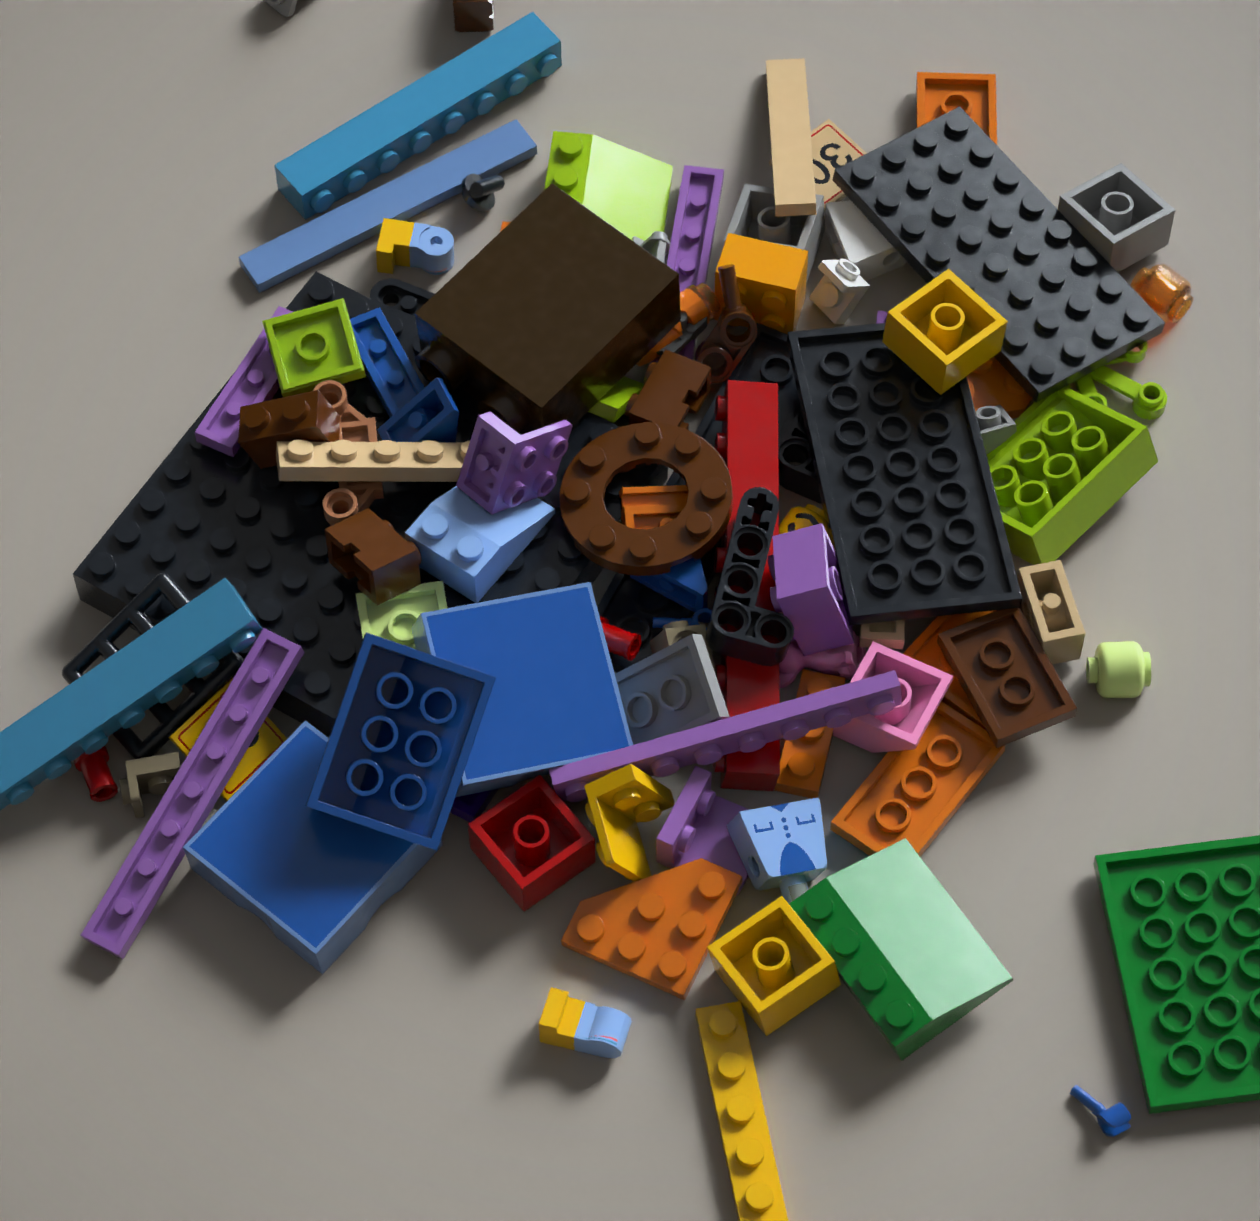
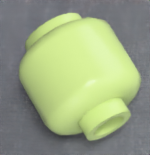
[1086,641,1151,698]

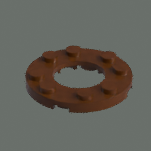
[560,422,733,576]

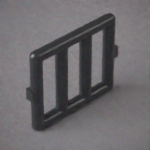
[62,573,244,759]

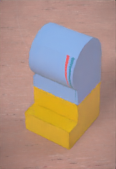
[376,218,454,275]
[539,987,632,1058]

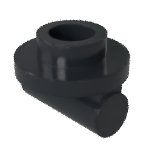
[462,174,505,212]

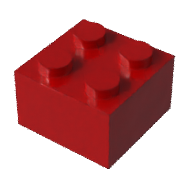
[468,775,595,912]

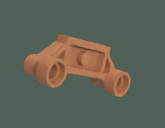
[313,380,384,526]

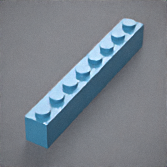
[274,11,562,220]
[0,578,262,810]

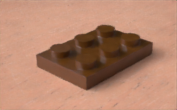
[937,608,1077,748]

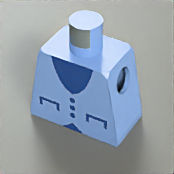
[727,797,827,903]

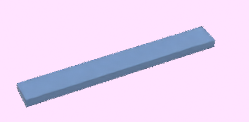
[239,119,537,293]

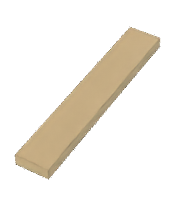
[766,58,816,217]

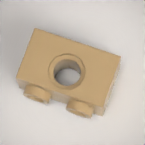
[1017,560,1086,665]

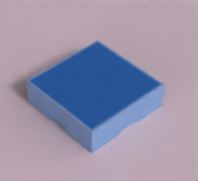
[411,582,633,797]
[183,720,443,975]

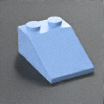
[405,486,555,603]

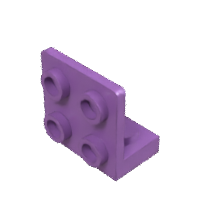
[456,412,573,515]
[656,766,749,896]

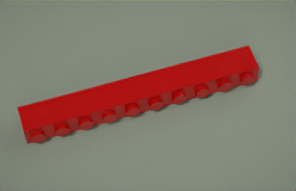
[713,380,780,791]

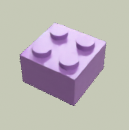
[768,523,854,656]

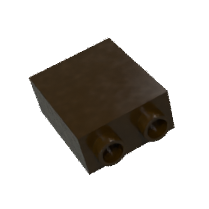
[415,183,681,435]

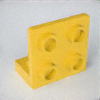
[584,764,675,882]

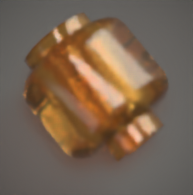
[1131,263,1194,324]

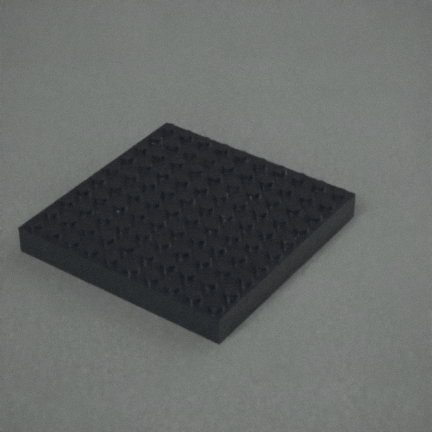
[73,271,668,738]

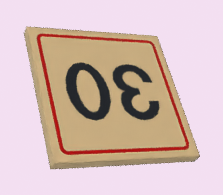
[769,119,867,212]

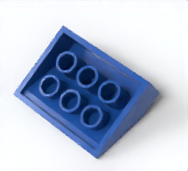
[306,632,496,850]

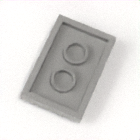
[615,634,730,745]

